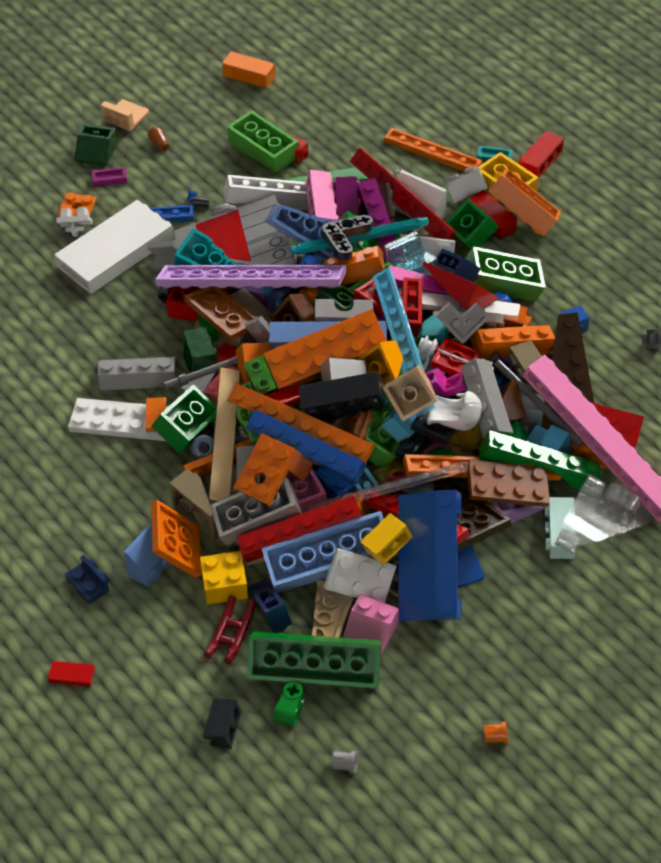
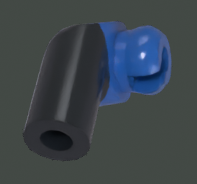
[187,191,210,208]

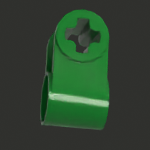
[273,682,304,727]

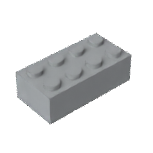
[210,475,302,549]

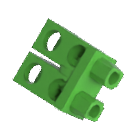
[244,355,277,395]

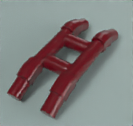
[204,596,256,665]

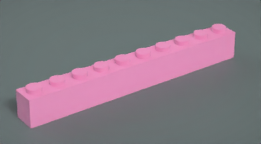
[523,355,661,522]

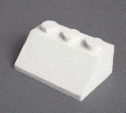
[392,170,446,219]

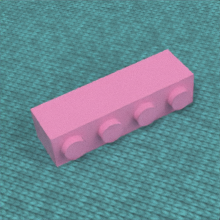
[305,170,339,222]

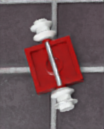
[418,335,495,376]

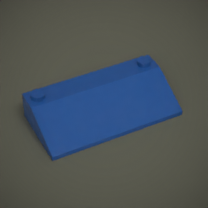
[399,490,462,621]

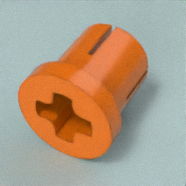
[484,721,508,744]

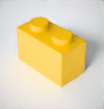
[361,513,413,566]

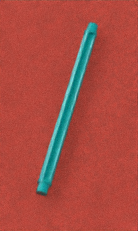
[290,217,429,255]

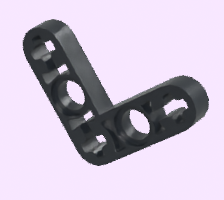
[322,215,373,261]

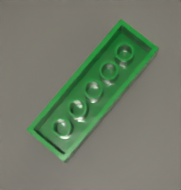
[247,632,382,688]

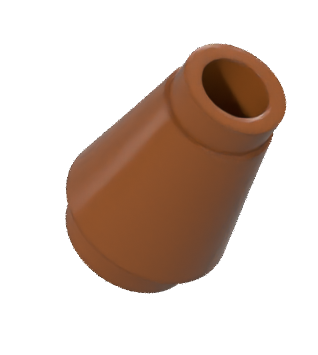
[147,127,169,151]

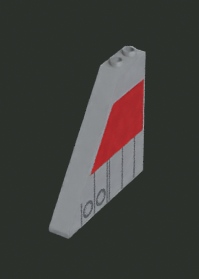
[173,195,296,265]

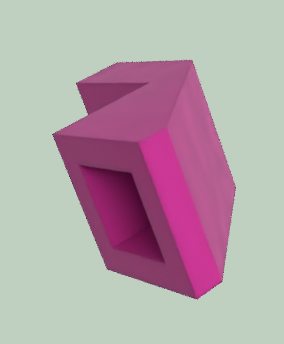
[425,368,467,397]

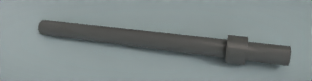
[163,357,238,390]
[494,359,583,447]

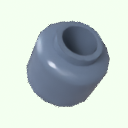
[190,435,214,460]

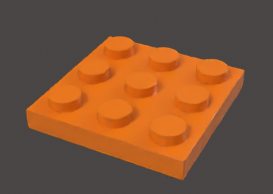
[151,500,202,578]

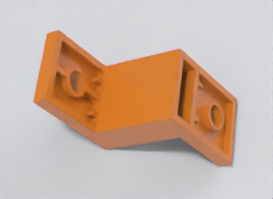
[233,433,313,506]

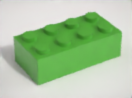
[227,110,299,173]
[466,247,545,302]

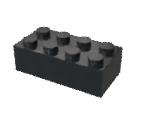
[299,371,389,421]

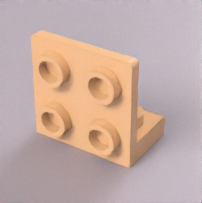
[101,99,149,132]

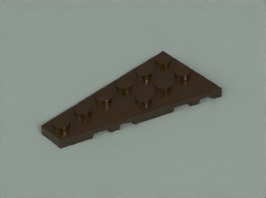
[541,312,594,430]

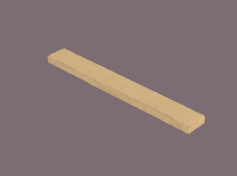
[208,368,240,504]

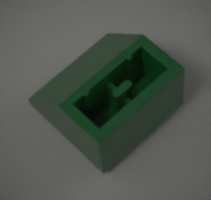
[74,124,118,166]

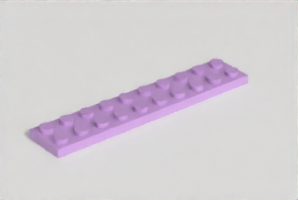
[155,265,346,288]

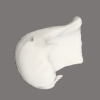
[427,391,482,431]

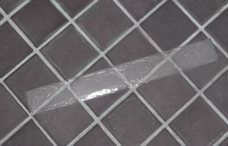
[307,461,468,511]

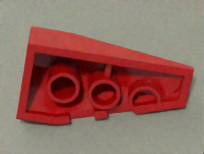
[422,261,498,310]

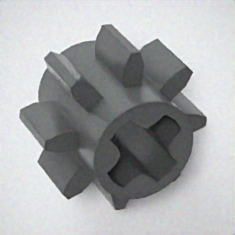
[642,329,661,349]

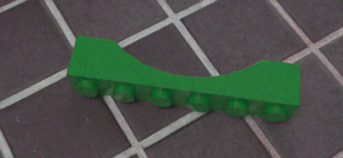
[480,431,601,493]

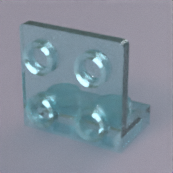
[384,231,438,272]

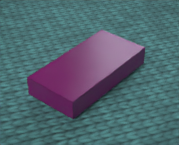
[91,167,127,187]

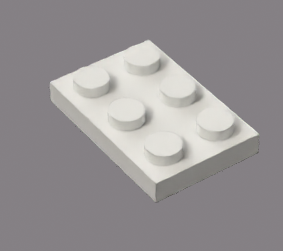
[324,548,396,603]

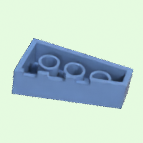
[264,204,349,259]

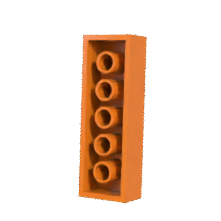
[263,309,387,391]

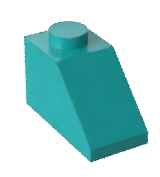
[419,310,449,347]

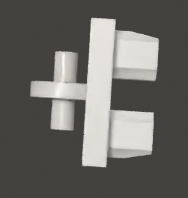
[57,207,93,237]

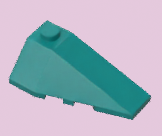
[174,228,240,290]

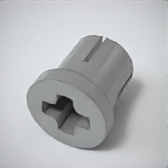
[332,751,359,774]

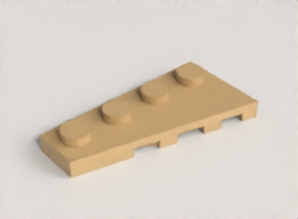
[312,579,355,638]

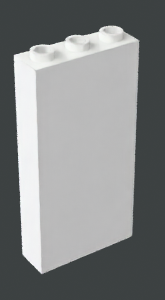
[54,200,173,294]

